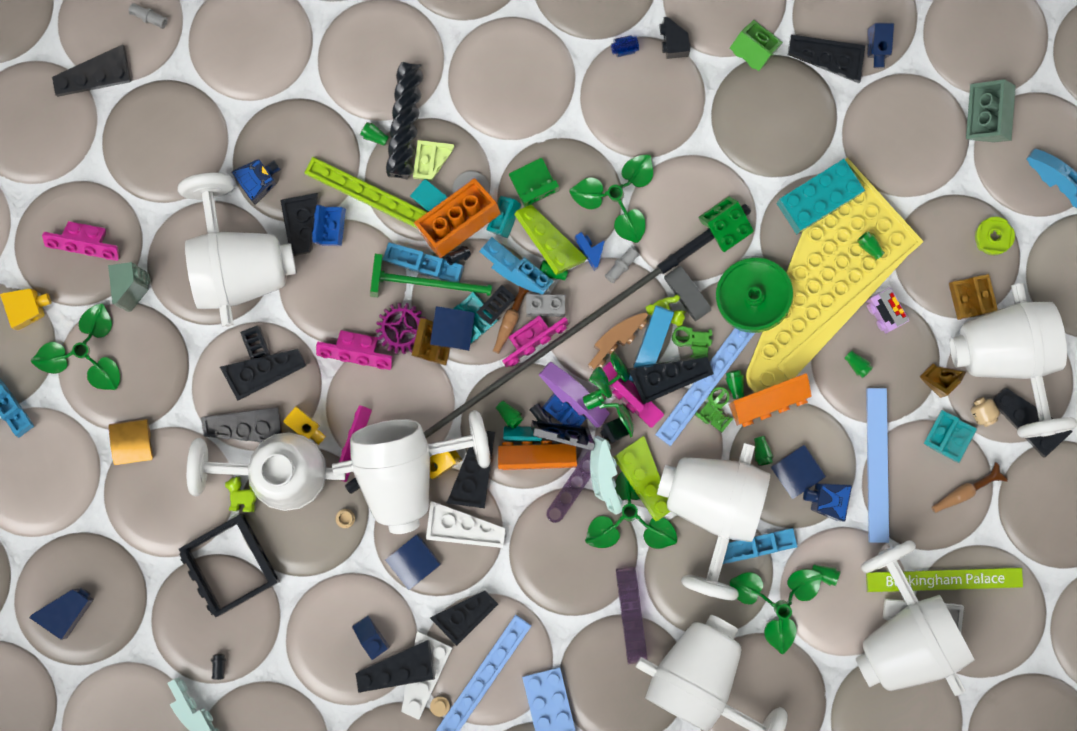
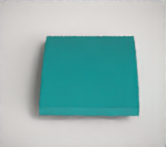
[453,292,499,345]
[924,410,977,463]

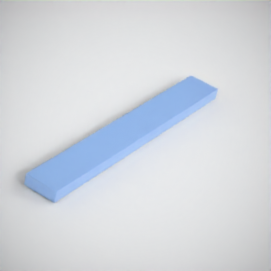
[655,328,755,446]
[866,388,889,543]
[436,614,532,731]

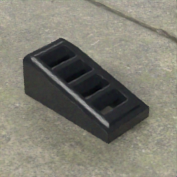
[476,285,516,326]
[240,326,270,359]

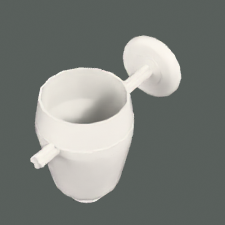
[177,173,296,327]
[950,283,1077,438]
[332,410,490,534]
[186,432,346,511]
[657,443,770,601]
[855,540,975,696]
[635,615,788,731]

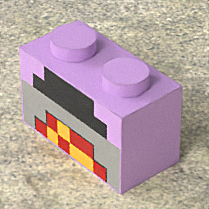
[867,288,910,334]

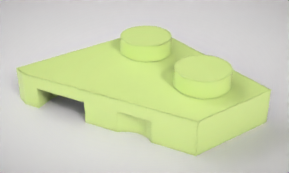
[413,140,454,181]

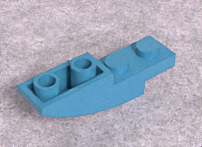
[1026,148,1077,208]
[479,237,554,295]

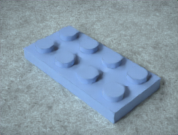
[522,667,575,731]

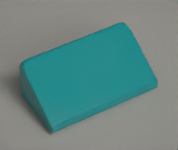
[410,179,448,212]
[486,196,521,238]
[503,426,542,442]

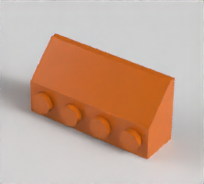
[414,178,501,258]
[728,373,812,427]
[498,441,577,470]

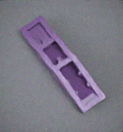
[539,362,610,428]

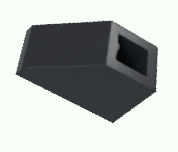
[659,17,690,59]
[600,417,630,444]

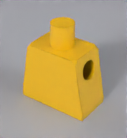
[0,289,51,331]
[283,406,326,445]
[430,450,463,480]

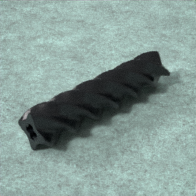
[386,62,423,180]

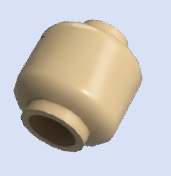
[970,397,1000,427]

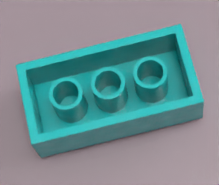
[776,159,865,235]

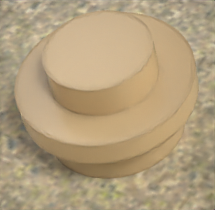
[336,509,355,528]
[430,696,450,717]

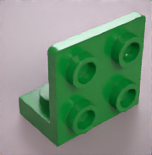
[509,158,559,207]
[698,196,754,252]

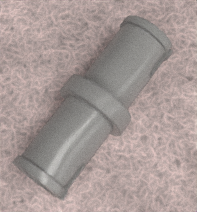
[129,3,168,29]
[605,248,639,283]

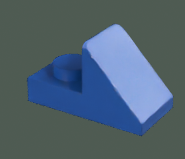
[575,232,605,271]

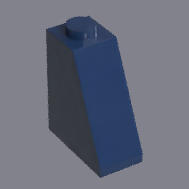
[29,588,94,640]

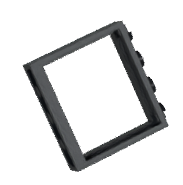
[179,514,280,618]

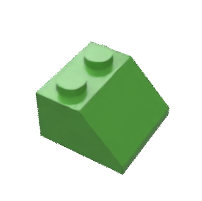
[729,20,783,71]

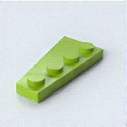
[514,205,587,275]

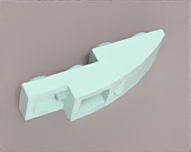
[590,435,622,515]
[167,677,219,731]

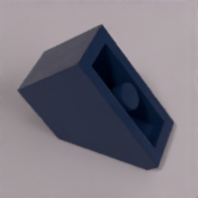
[352,615,390,660]

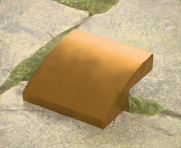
[949,274,998,320]
[411,318,450,365]
[108,419,154,465]

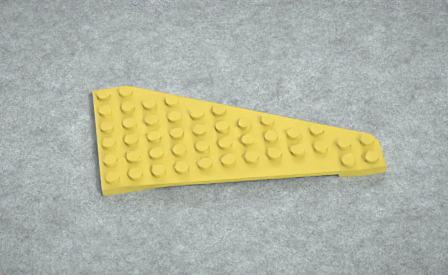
[745,158,923,393]

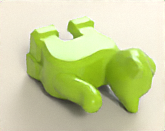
[645,295,686,326]
[225,476,257,512]

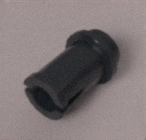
[445,246,471,265]
[529,403,552,423]
[210,654,226,680]

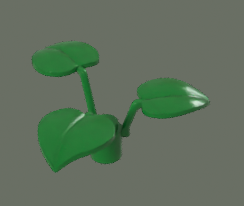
[569,155,653,243]
[31,304,120,390]
[583,352,634,438]
[585,471,677,549]
[730,569,823,654]

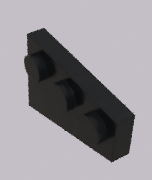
[280,193,319,256]
[531,420,595,451]
[430,590,498,646]

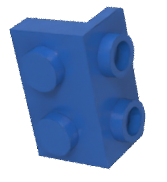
[312,205,346,246]

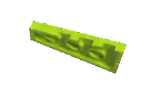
[613,436,671,522]

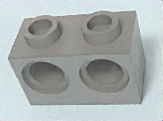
[526,294,565,317]

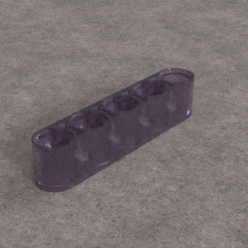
[546,450,591,523]
[616,567,648,665]

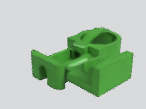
[672,326,712,358]
[695,387,733,433]

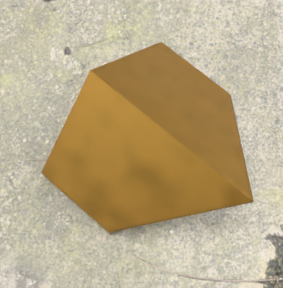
[920,364,966,398]

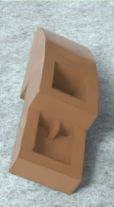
[588,312,648,371]

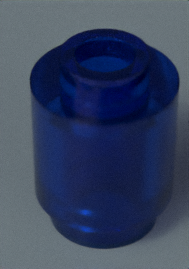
[611,35,639,58]

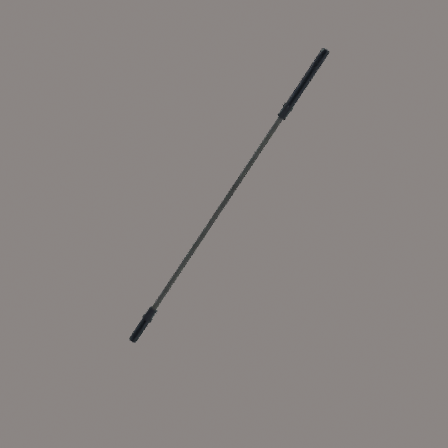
[345,204,751,494]

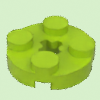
[975,217,1015,255]

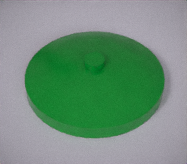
[716,258,793,333]

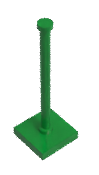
[370,253,492,298]

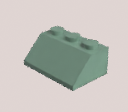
[966,79,1016,143]
[108,262,150,312]

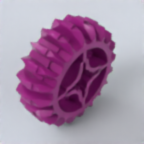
[376,303,426,354]

